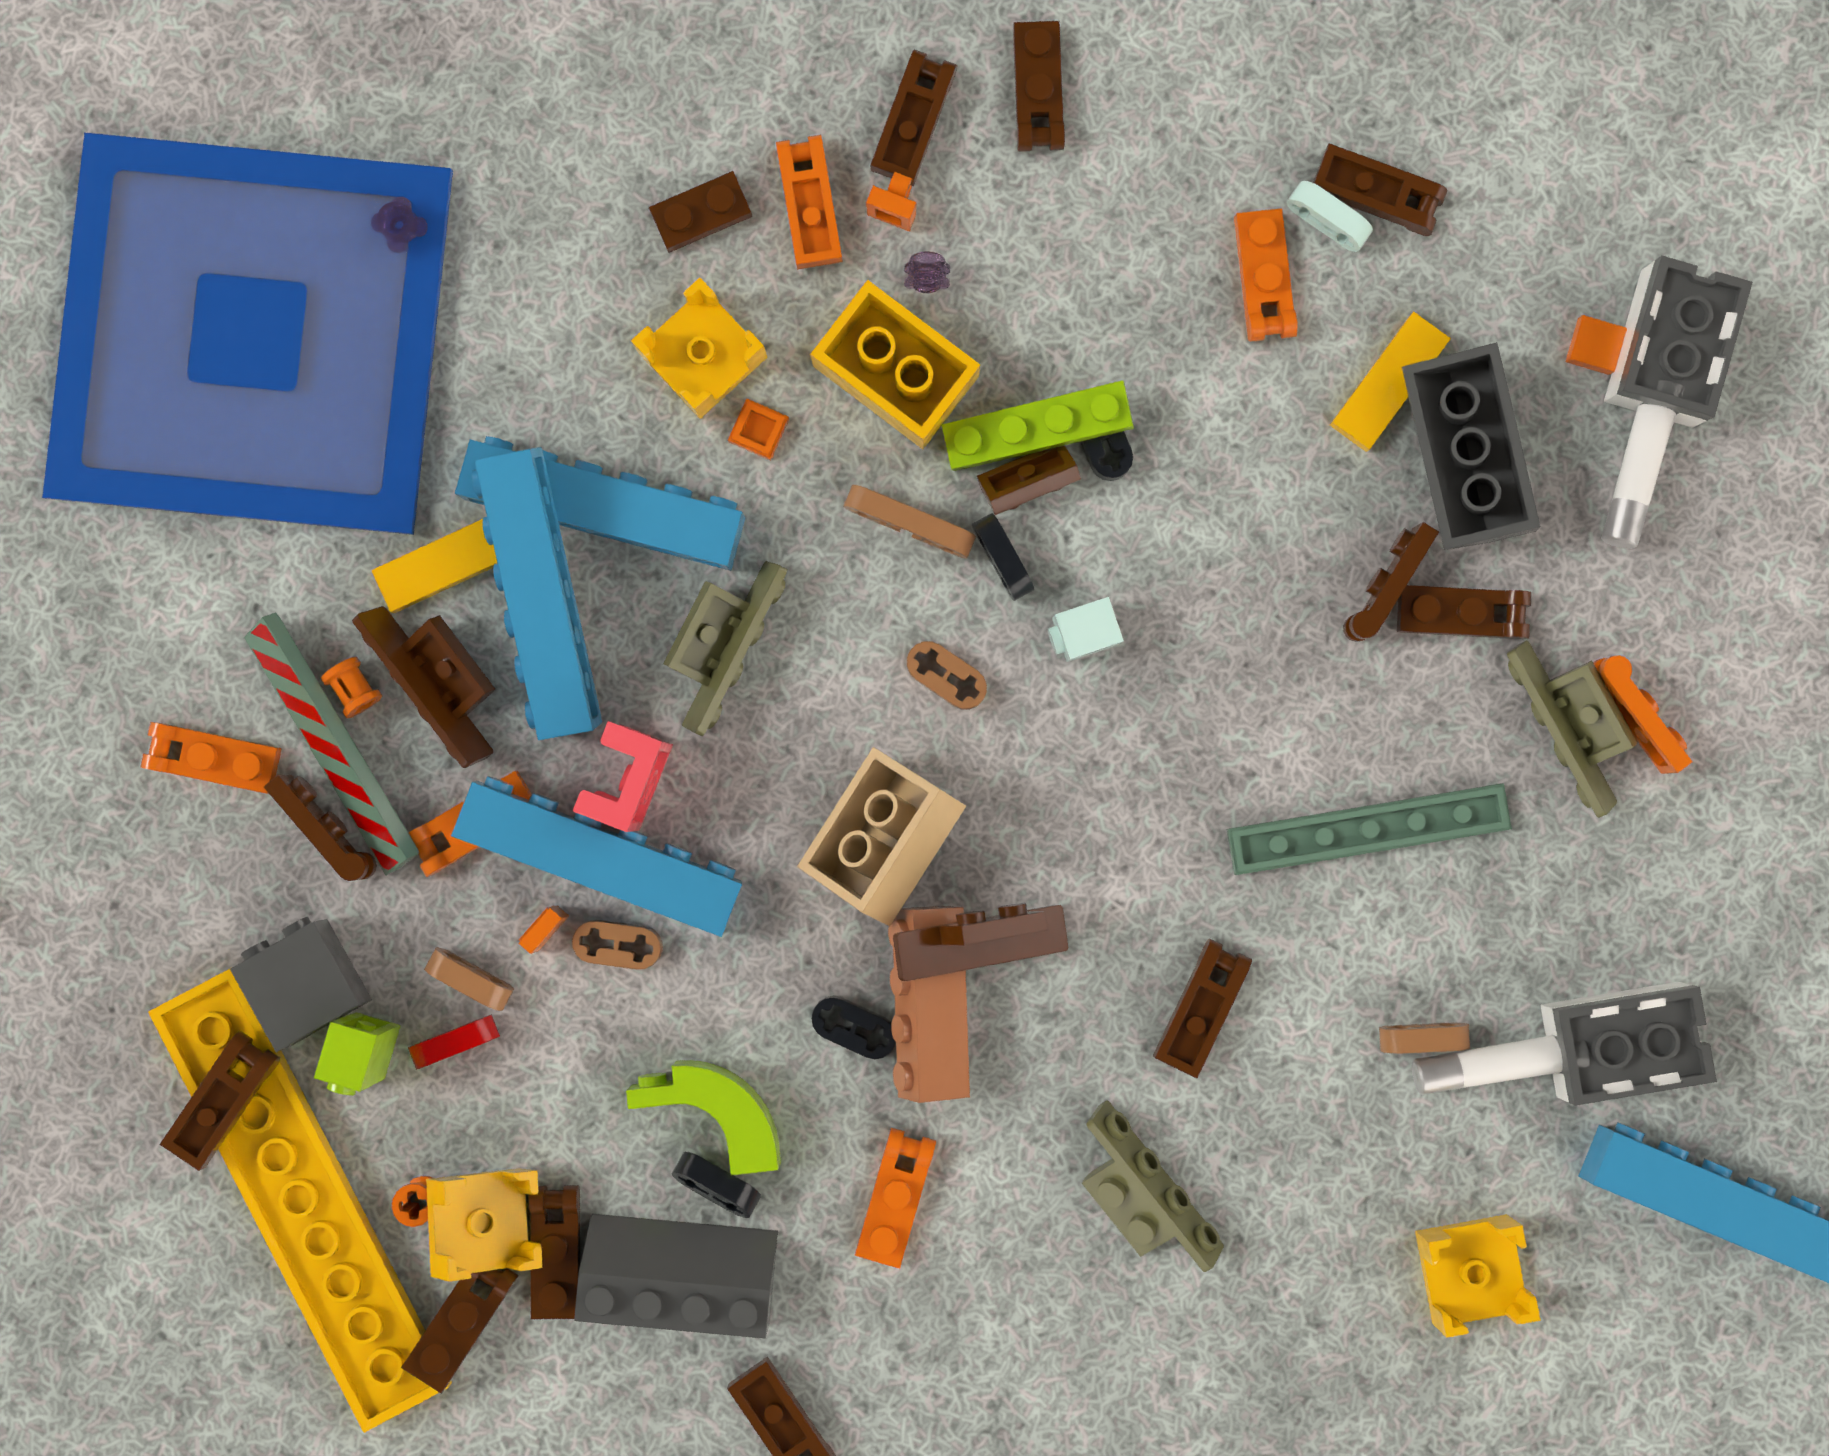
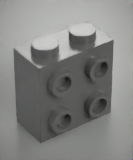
[230,917,372,1052]

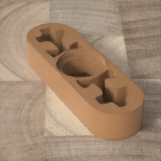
[843,484,976,559]

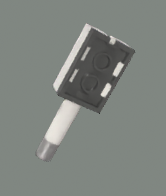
[1601,255,1753,549]
[1412,982,1717,1106]

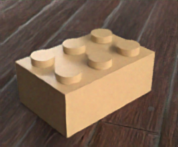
[797,747,966,926]

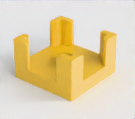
[631,278,768,419]
[426,1168,542,1282]
[1415,1214,1541,1338]

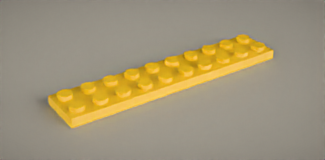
[148,968,452,1433]

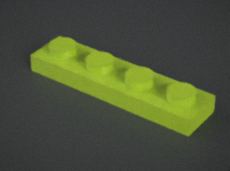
[942,380,1134,471]

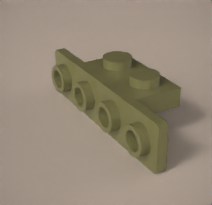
[663,561,787,736]
[1507,640,1638,818]
[1082,1100,1224,1272]

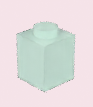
[1048,597,1124,662]

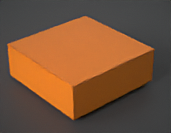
[1565,315,1627,375]
[728,398,789,461]
[518,905,569,954]

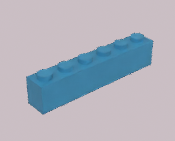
[455,436,746,571]
[472,447,603,740]
[451,776,742,937]
[1578,1122,1829,1283]

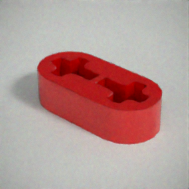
[408,1014,500,1070]

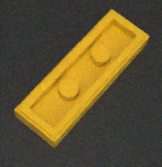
[1330,311,1451,452]
[371,519,497,613]

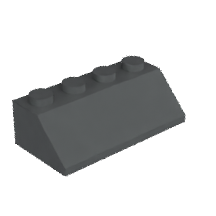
[1402,342,1541,550]
[574,1214,778,1339]

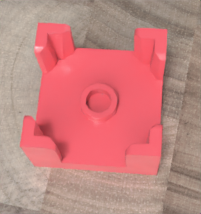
[573,721,673,832]

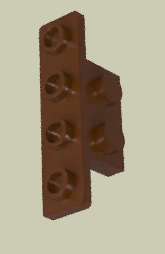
[352,606,496,768]
[893,903,1068,981]

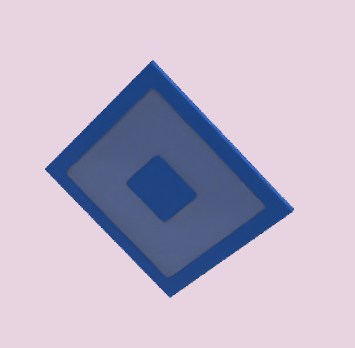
[42,132,453,535]

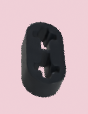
[1080,431,1133,481]
[972,513,1034,601]
[811,996,895,1060]
[672,1152,761,1218]

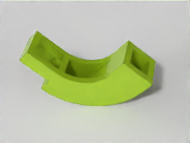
[626,1060,781,1175]

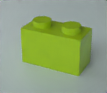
[314,1012,401,1096]

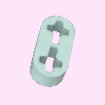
[1287,181,1373,252]

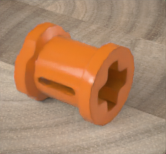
[321,657,383,718]
[392,1176,432,1227]

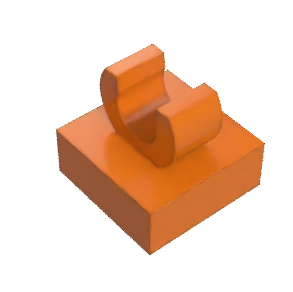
[866,172,917,232]

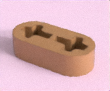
[907,641,987,710]
[572,920,663,970]
[424,947,514,1011]
[1379,1022,1470,1054]

